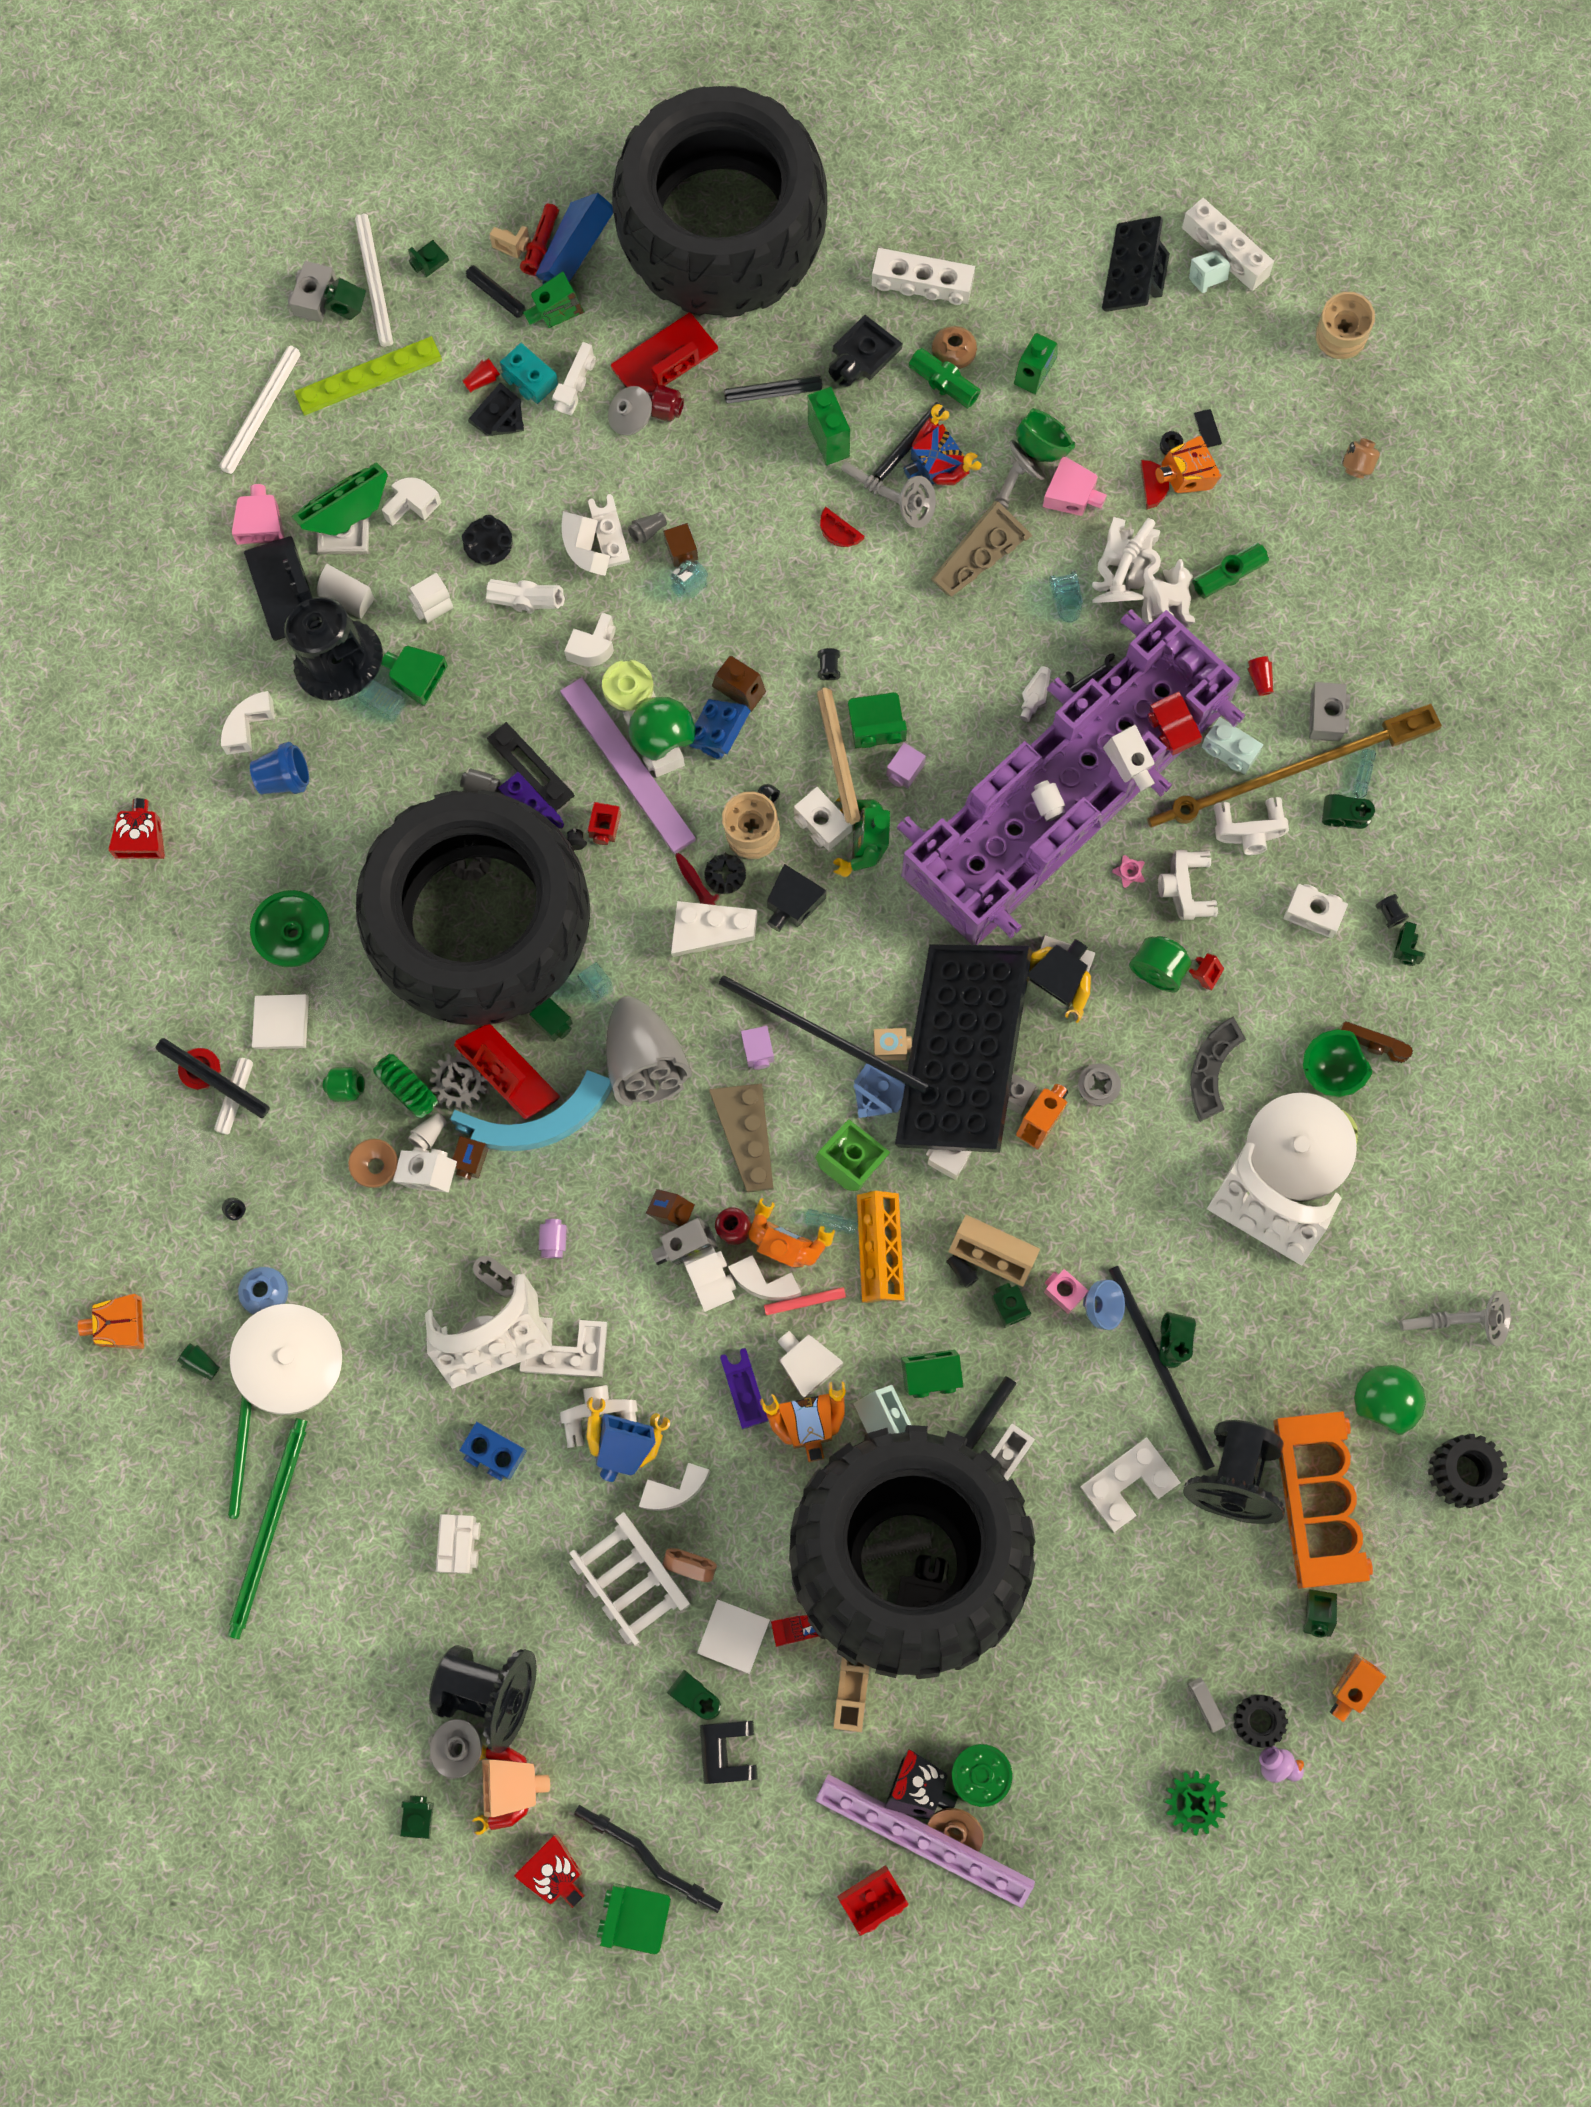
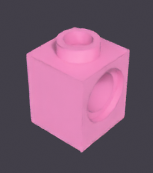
[1044,1269,1089,1314]

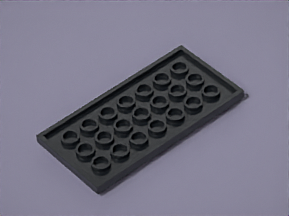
[895,944,1032,1153]

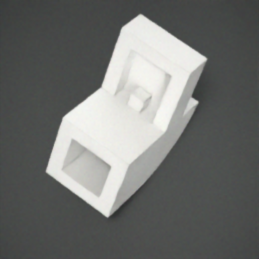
[382,478,441,526]
[564,613,616,667]

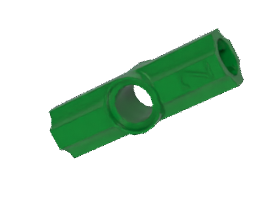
[909,348,981,409]
[1192,542,1269,599]

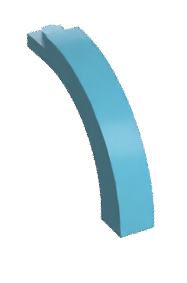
[450,1070,612,1151]

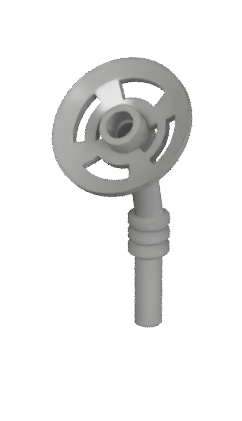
[995,440,1045,509]
[841,461,936,528]
[1399,1291,1511,1346]

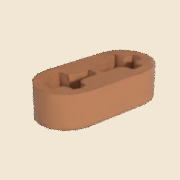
[662,1548,717,1582]

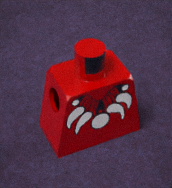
[109,798,165,859]
[514,1834,585,1908]

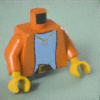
[749,1198,835,1267]
[760,1382,846,1462]

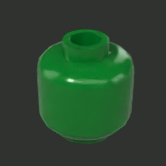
[322,1067,365,1102]

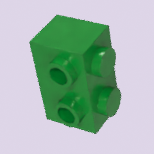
[901,1349,963,1398]

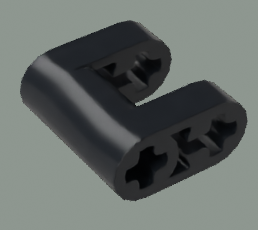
[700,1720,758,1784]

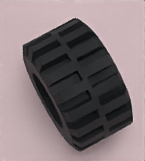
[1428,1434,1508,1508]

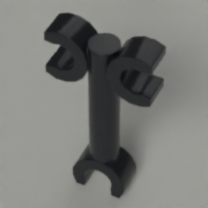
[1054,653,1115,692]

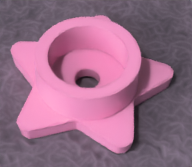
[1112,855,1145,888]

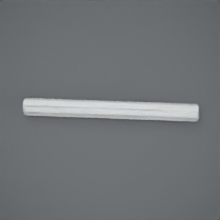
[355,214,393,347]
[220,346,300,474]

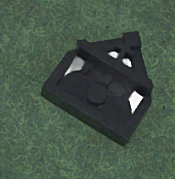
[468,382,524,436]

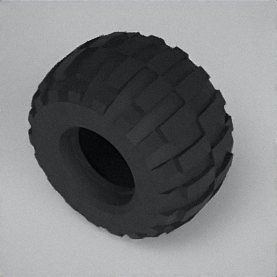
[789,1425,1036,1679]

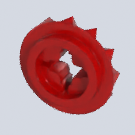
[178,1048,222,1091]

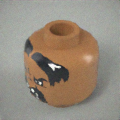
[1342,438,1380,478]

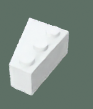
[671,901,757,957]

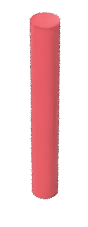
[764,1287,846,1316]

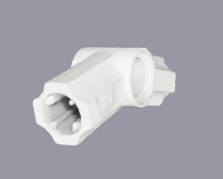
[486,579,565,614]

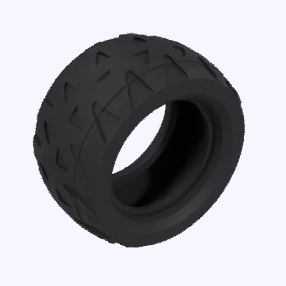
[612,86,827,317]
[356,790,590,1025]

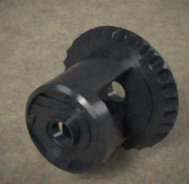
[284,597,383,701]
[1183,1420,1285,1524]
[429,1645,537,1753]

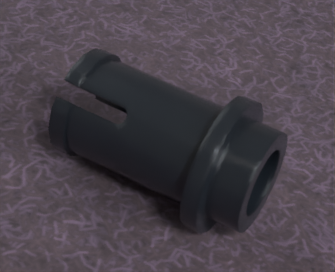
[946,1255,979,1288]

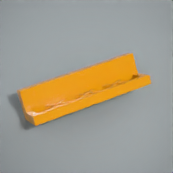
[857,1190,905,1303]

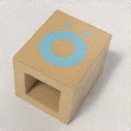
[873,1028,912,1061]

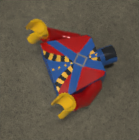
[903,404,981,486]

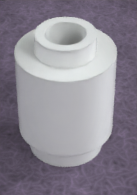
[1031,780,1066,822]

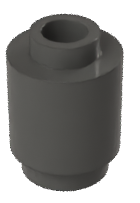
[460,768,500,793]

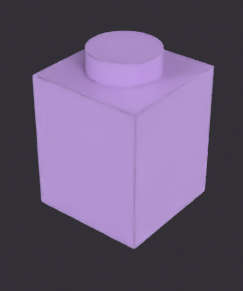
[886,743,926,789]
[741,1026,774,1070]

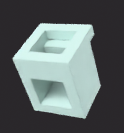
[1189,250,1230,293]

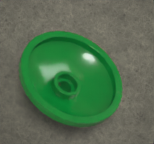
[250,890,330,967]

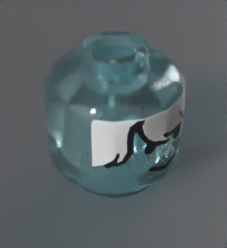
[670,561,708,599]

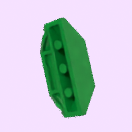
[291,462,388,536]

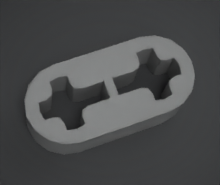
[473,1256,516,1298]
[1187,1677,1226,1733]

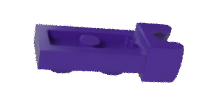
[498,772,564,829]
[720,1348,769,1430]

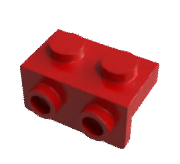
[837,1865,909,1936]

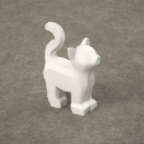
[1092,517,1160,592]
[1141,549,1195,629]

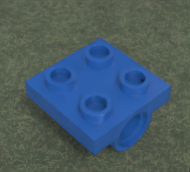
[689,699,751,760]

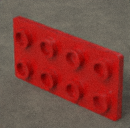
[611,313,718,393]
[454,1024,560,1119]

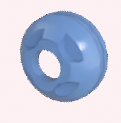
[238,1267,288,1315]
[1083,1280,1125,1330]

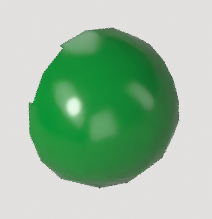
[1015,408,1076,462]
[628,697,695,761]
[1303,1029,1373,1098]
[1354,1365,1426,1435]

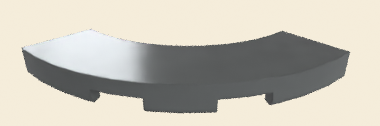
[1190,1016,1246,1122]

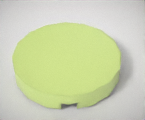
[602,660,654,711]

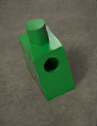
[523,272,585,328]

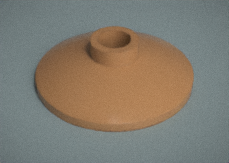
[928,1808,984,1852]

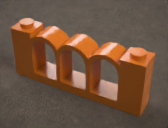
[1273,1411,1373,1589]

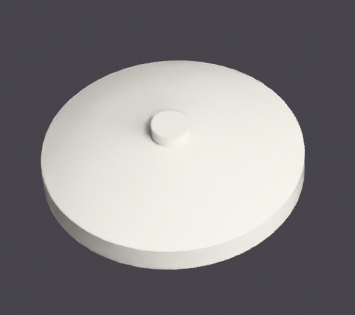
[1246,1093,1357,1201]
[230,1304,342,1415]

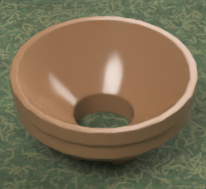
[932,326,977,369]
[348,1139,398,1188]

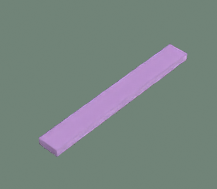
[560,677,696,854]
[815,1774,1035,1908]

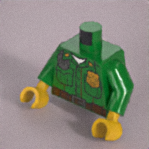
[833,798,890,877]

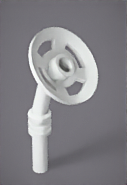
[1092,518,1155,603]

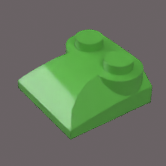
[815,1119,890,1191]

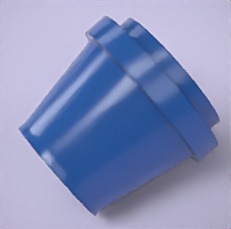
[250,742,309,795]

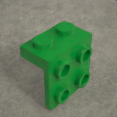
[848,692,907,749]
[597,1883,671,1955]

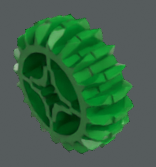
[373,1054,438,1118]

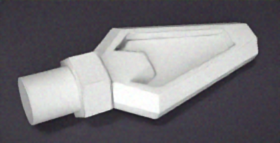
[1020,666,1051,722]

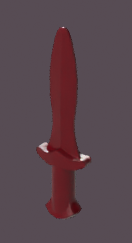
[675,853,719,905]

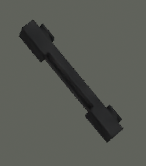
[487,722,575,812]

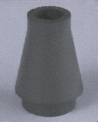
[628,512,667,544]

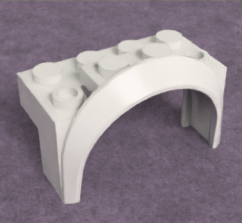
[1207,1142,1342,1266]
[425,1274,552,1389]

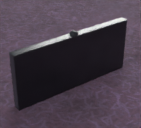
[1194,409,1222,448]

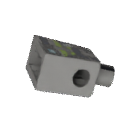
[651,1218,719,1265]

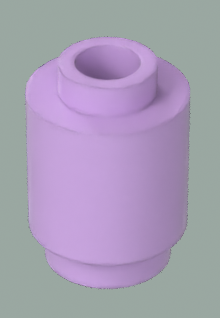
[538,1219,567,1258]

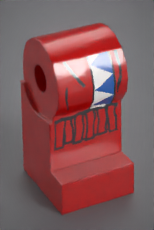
[771,1615,819,1647]

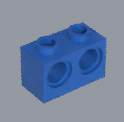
[459,1421,527,1481]

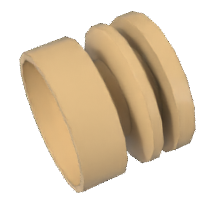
[1316,292,1375,359]
[722,792,780,859]

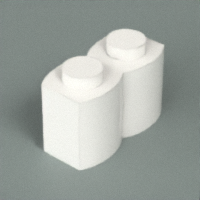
[408,573,454,623]
[682,1246,737,1312]

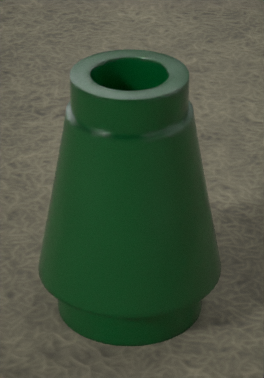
[177,1343,220,1381]

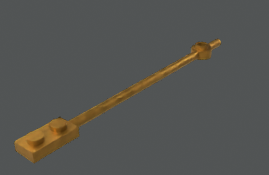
[1147,704,1442,828]

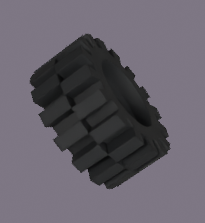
[1233,1695,1288,1748]

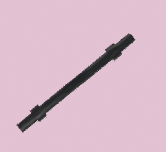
[574,1805,723,1913]

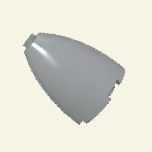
[606,996,692,1106]

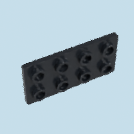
[1102,216,1170,312]
[244,536,321,641]

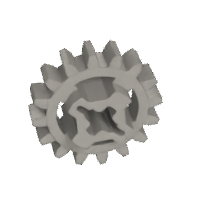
[429,1051,489,1110]

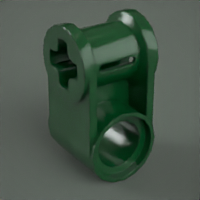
[1322,794,1375,829]
[1159,1312,1196,1368]
[667,1670,721,1720]

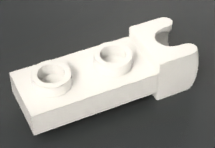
[552,342,596,416]
[588,494,630,568]

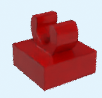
[1189,953,1224,991]

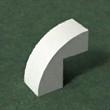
[562,511,610,576]
[221,691,275,755]
[728,1255,801,1301]
[639,1463,710,1511]

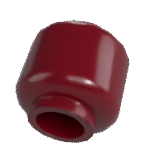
[648,385,684,422]
[715,1207,752,1245]

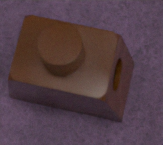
[712,656,766,712]

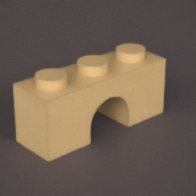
[833,1657,869,1732]

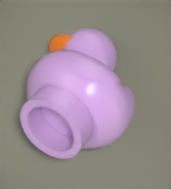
[1259,1746,1304,1783]

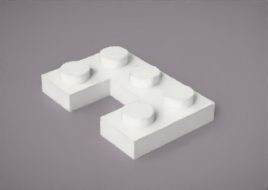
[520,1317,608,1378]
[1080,1437,1181,1533]

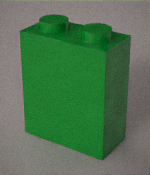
[807,386,850,466]

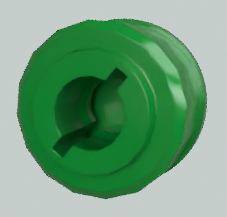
[1129,936,1192,993]
[952,1744,1013,1807]

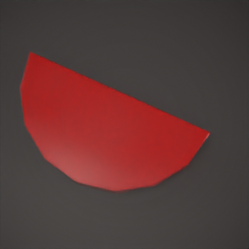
[1140,460,1169,509]
[820,507,865,547]

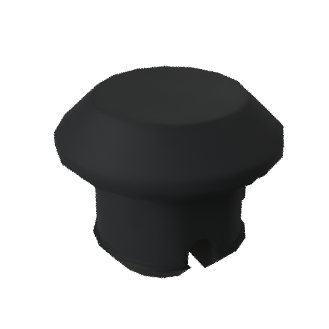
[567,829,587,850]

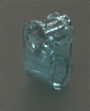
[1049,571,1083,623]

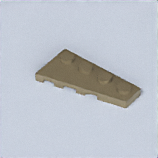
[931,501,1033,597]
[709,1083,774,1192]

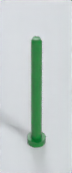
[228,1390,252,1519]

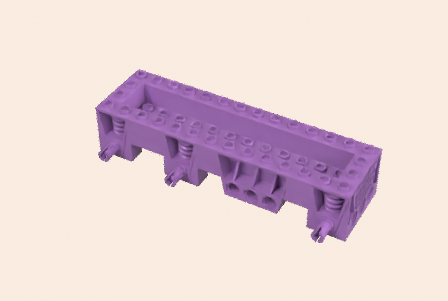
[897,609,1246,945]

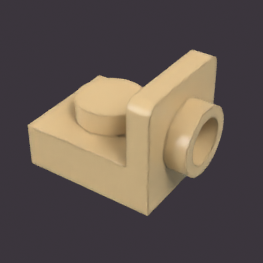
[490,226,531,259]

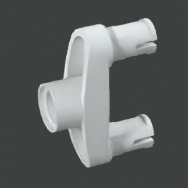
[1213,797,1289,855]
[1158,850,1218,920]
[560,1385,638,1448]

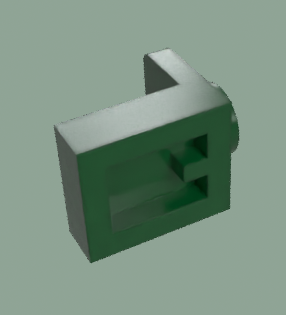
[408,240,449,278]
[1393,921,1426,966]
[1303,1589,1337,1638]
[400,1795,434,1839]

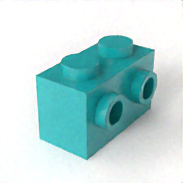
[500,343,558,404]

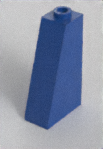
[535,193,613,284]

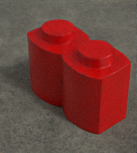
[1147,691,1202,756]

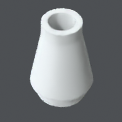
[408,1112,447,1150]

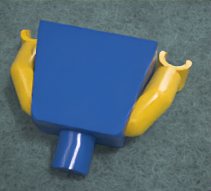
[586,1397,670,1482]

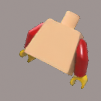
[472,1744,550,1835]

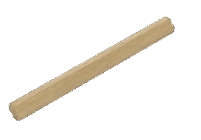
[817,687,861,825]

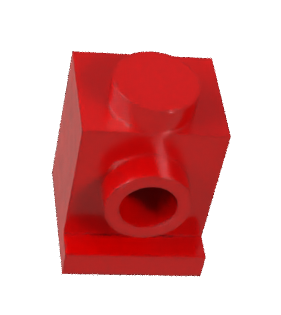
[588,802,621,845]

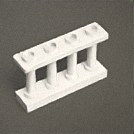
[569,1512,691,1646]

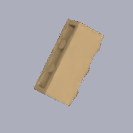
[949,1215,1040,1287]

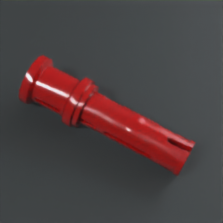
[520,203,560,277]

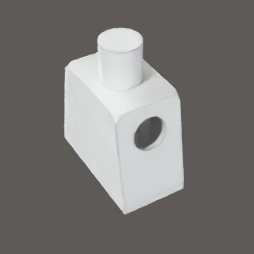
[1103,725,1155,791]
[778,1331,843,1399]

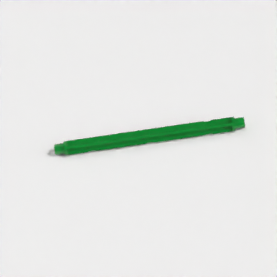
[228,1418,308,1640]

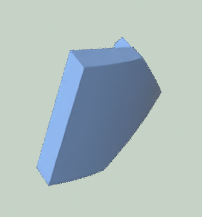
[853,1064,905,1118]

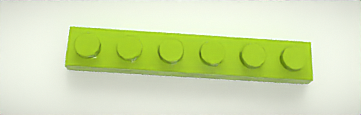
[294,336,442,416]

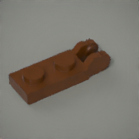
[1338,1021,1414,1063]

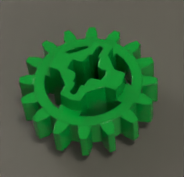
[1163,1770,1228,1836]

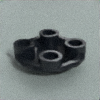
[462,515,513,565]

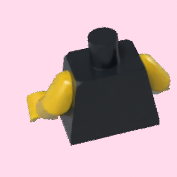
[1027,939,1091,1023]

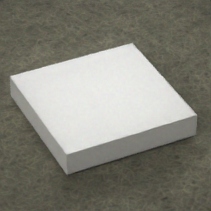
[317,517,369,555]
[252,994,309,1049]
[697,1599,770,1674]

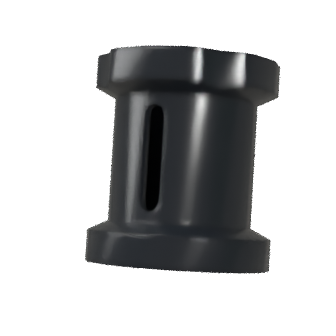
[817,648,841,680]
[1375,894,1409,929]

